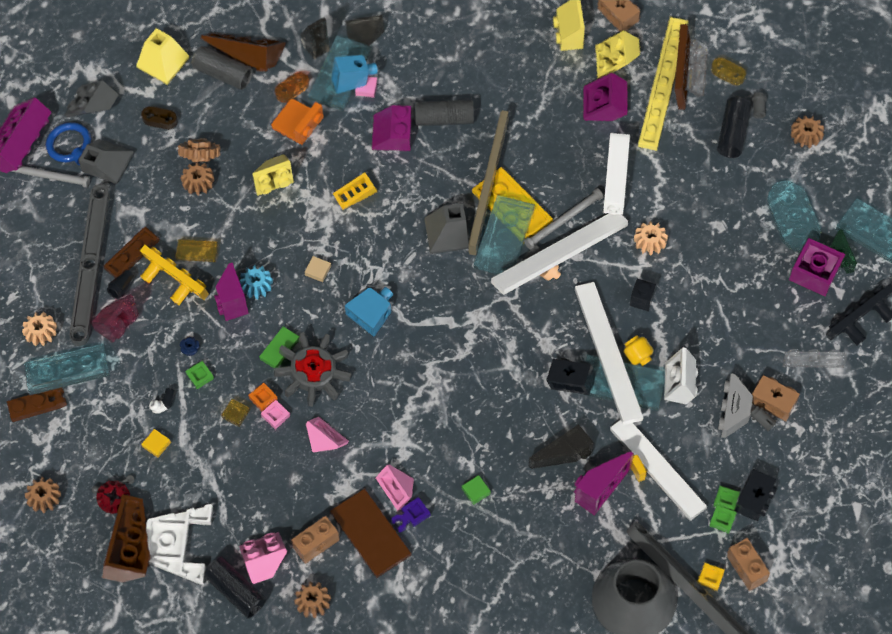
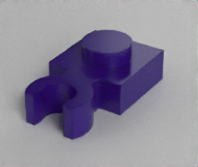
[391,497,431,532]

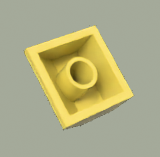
[553,0,585,51]

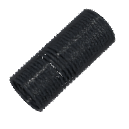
[717,97,751,158]
[203,557,266,618]

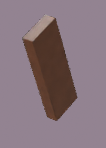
[103,227,160,278]

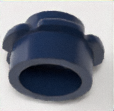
[180,337,200,356]

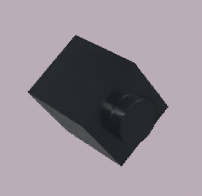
[630,278,656,312]

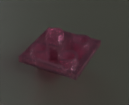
[92,294,139,343]

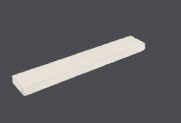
[610,420,707,521]

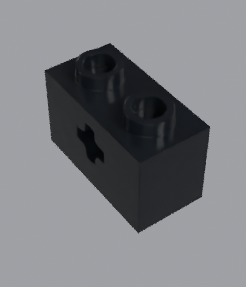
[546,358,596,395]
[735,469,778,522]

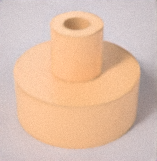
[540,265,561,280]

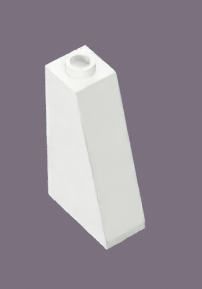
[603,133,630,215]

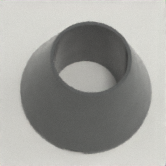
[592,558,677,634]

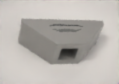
[718,374,753,438]

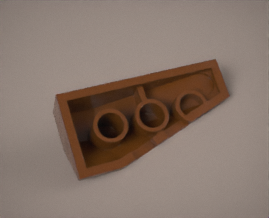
[201,32,285,72]
[102,494,150,582]

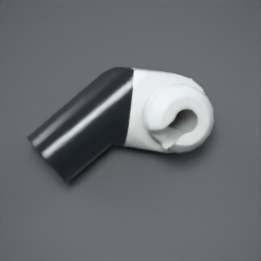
[149,388,175,414]

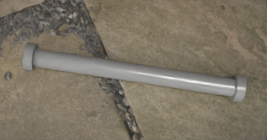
[0,166,90,188]
[524,189,604,249]

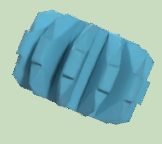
[239,265,273,300]

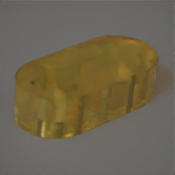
[711,58,746,85]

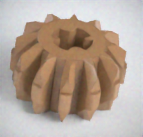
[791,115,824,149]
[181,162,214,196]
[25,476,61,513]
[294,581,331,618]

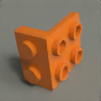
[271,99,324,145]

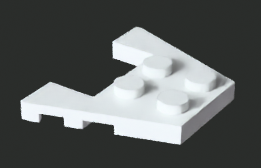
[146,504,213,585]

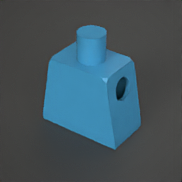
[331,55,377,94]
[345,287,393,337]

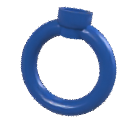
[46,123,91,165]

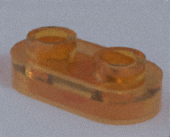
[275,72,309,103]

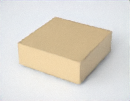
[305,256,331,282]

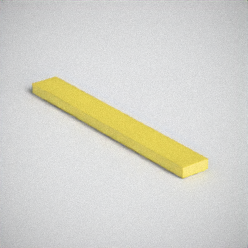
[638,17,688,151]

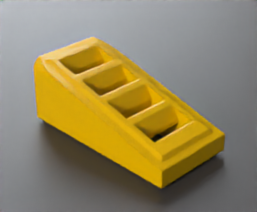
[332,172,377,210]

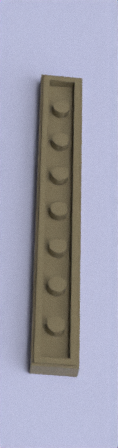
[468,110,508,256]

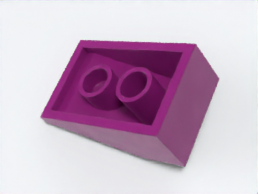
[574,452,633,516]

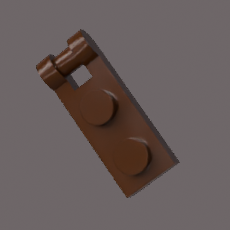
[6,385,67,422]

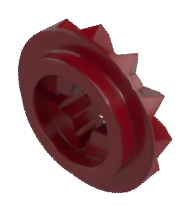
[96,481,130,514]

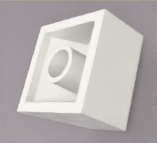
[664,347,698,404]

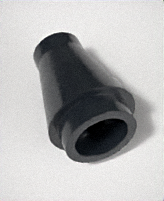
[107,270,134,299]

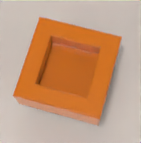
[248,383,278,412]

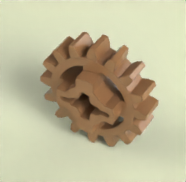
[178,138,220,162]

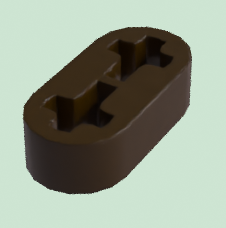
[141,106,178,130]

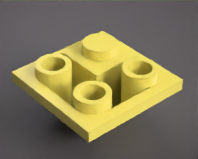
[136,28,190,85]
[596,31,640,79]
[252,154,294,196]

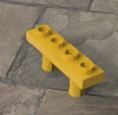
[140,245,209,306]

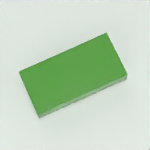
[259,327,299,368]

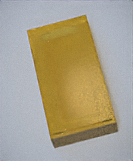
[176,239,218,262]

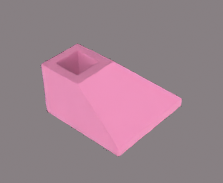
[239,532,287,584]

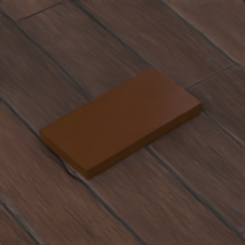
[674,24,692,110]
[330,489,411,579]

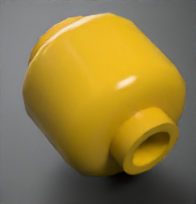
[624,335,654,366]

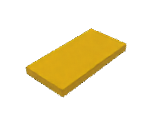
[472,167,553,244]

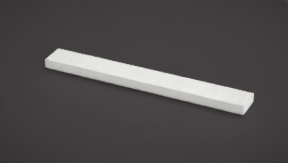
[491,214,628,295]
[575,282,643,425]

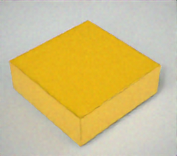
[141,429,171,458]
[631,454,647,482]
[698,563,725,591]

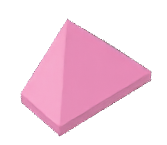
[306,417,349,452]
[376,465,414,510]

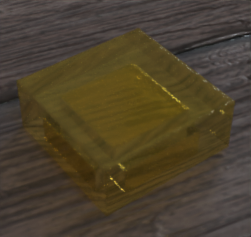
[221,399,250,427]

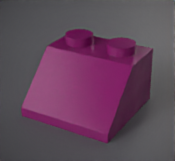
[583,73,627,121]
[372,105,412,151]
[789,238,845,297]
[214,263,249,321]

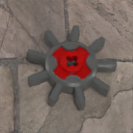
[274,332,351,407]

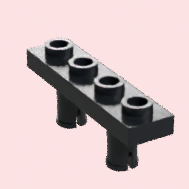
[826,283,892,346]

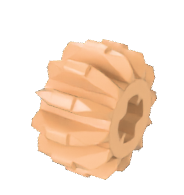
[634,221,668,256]
[22,312,57,346]

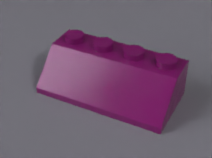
[0,97,51,173]

